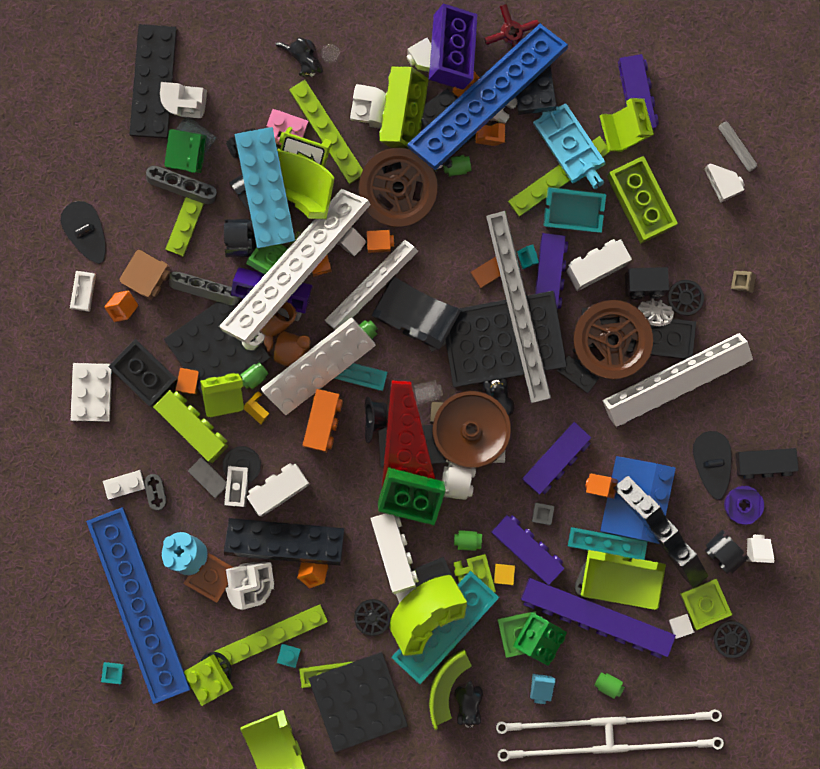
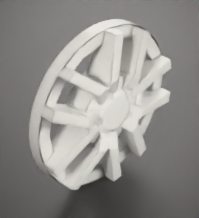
[638,299,674,326]

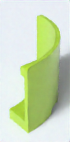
[277,150,334,219]
[581,550,666,610]
[389,575,467,656]
[429,648,472,730]
[240,710,307,769]

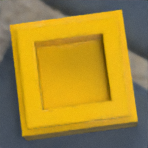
[494,564,515,585]

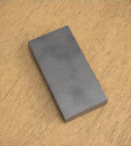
[188,457,227,498]

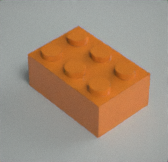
[303,389,343,453]

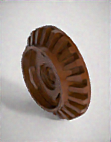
[359,148,437,227]
[573,300,653,379]

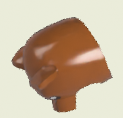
[259,302,296,352]
[274,331,311,367]

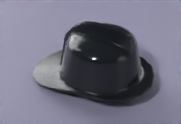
[364,397,388,443]

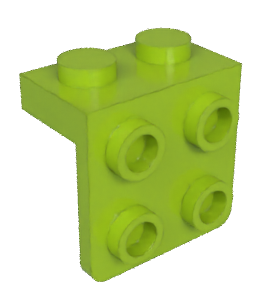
[200,373,244,417]

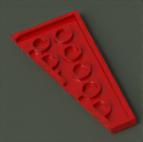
[382,381,435,487]

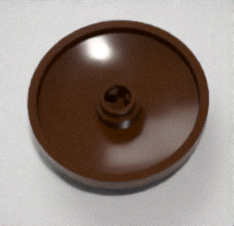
[433,391,511,469]

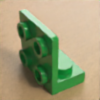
[164,129,207,173]
[513,612,567,666]

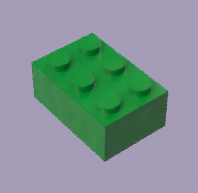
[378,468,445,525]

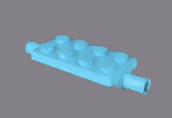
[533,103,605,189]

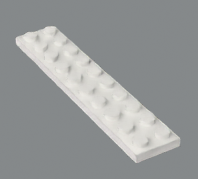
[219,189,371,344]

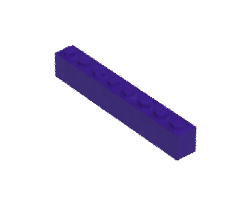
[521,578,676,658]

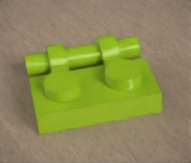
[454,554,496,592]

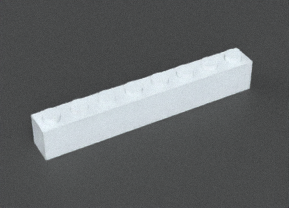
[602,333,753,427]

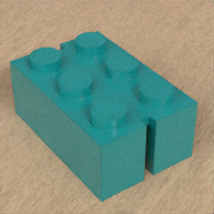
[543,187,606,233]

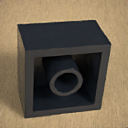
[625,267,669,300]

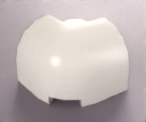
[160,82,207,118]
[350,84,386,129]
[226,562,274,610]

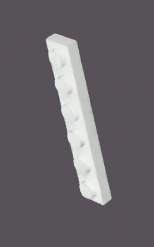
[325,240,418,330]

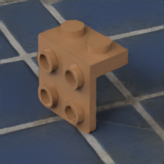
[120,250,171,301]

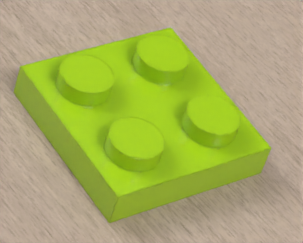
[680,579,732,630]
[184,654,233,706]

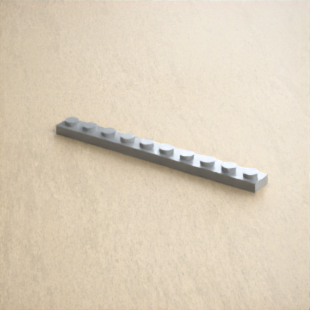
[486,211,551,403]

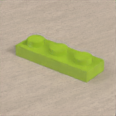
[165,197,204,257]

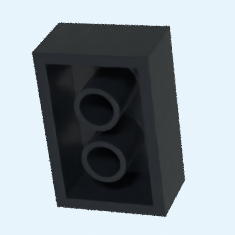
[108,339,178,408]

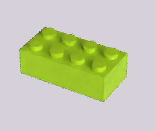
[379,67,429,149]
[607,156,678,244]
[153,390,228,463]

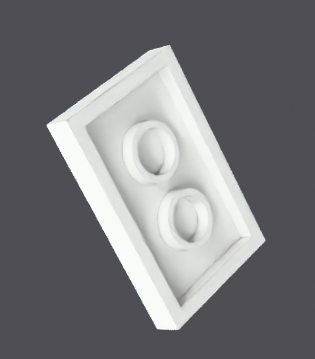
[71,363,112,422]

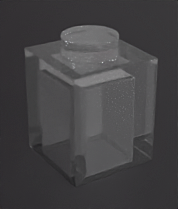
[413,380,443,405]

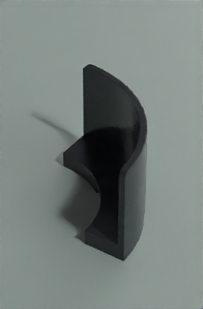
[371,277,461,350]

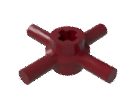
[484,4,539,48]

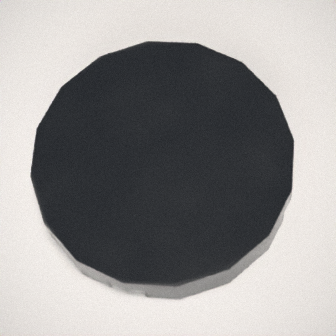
[223,446,261,483]

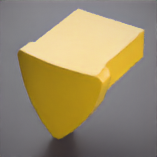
[244,391,269,424]

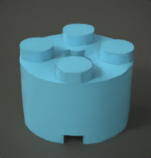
[162,532,207,575]

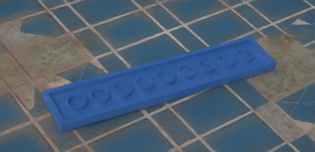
[407,24,568,170]
[86,507,191,704]

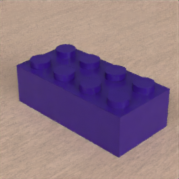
[429,3,477,90]

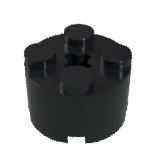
[224,219,253,258]
[705,530,749,574]

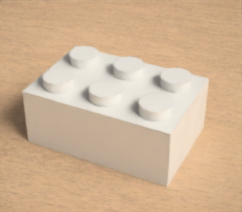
[566,239,632,291]
[247,463,310,517]

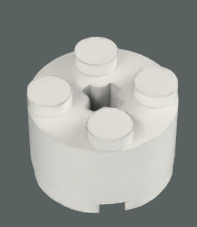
[442,460,476,500]

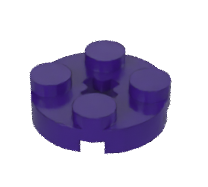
[724,486,764,525]

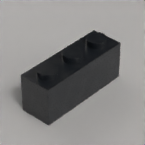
[735,448,798,479]

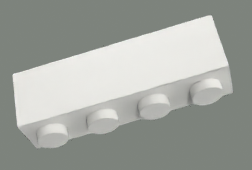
[371,513,418,595]

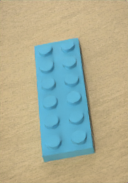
[235,127,295,248]

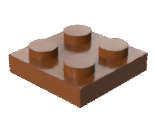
[184,552,234,603]

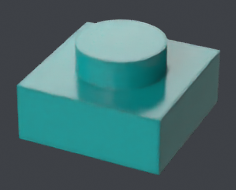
[517,245,539,269]
[277,644,301,668]
[101,662,124,684]

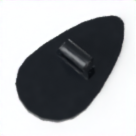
[60,201,105,264]
[693,431,731,499]

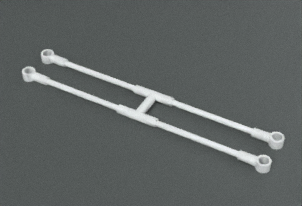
[496,709,724,761]

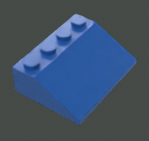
[600,456,676,544]

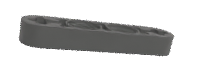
[146,166,217,204]
[168,272,240,305]

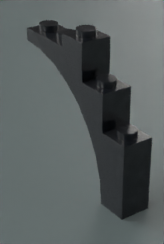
[613,476,709,588]

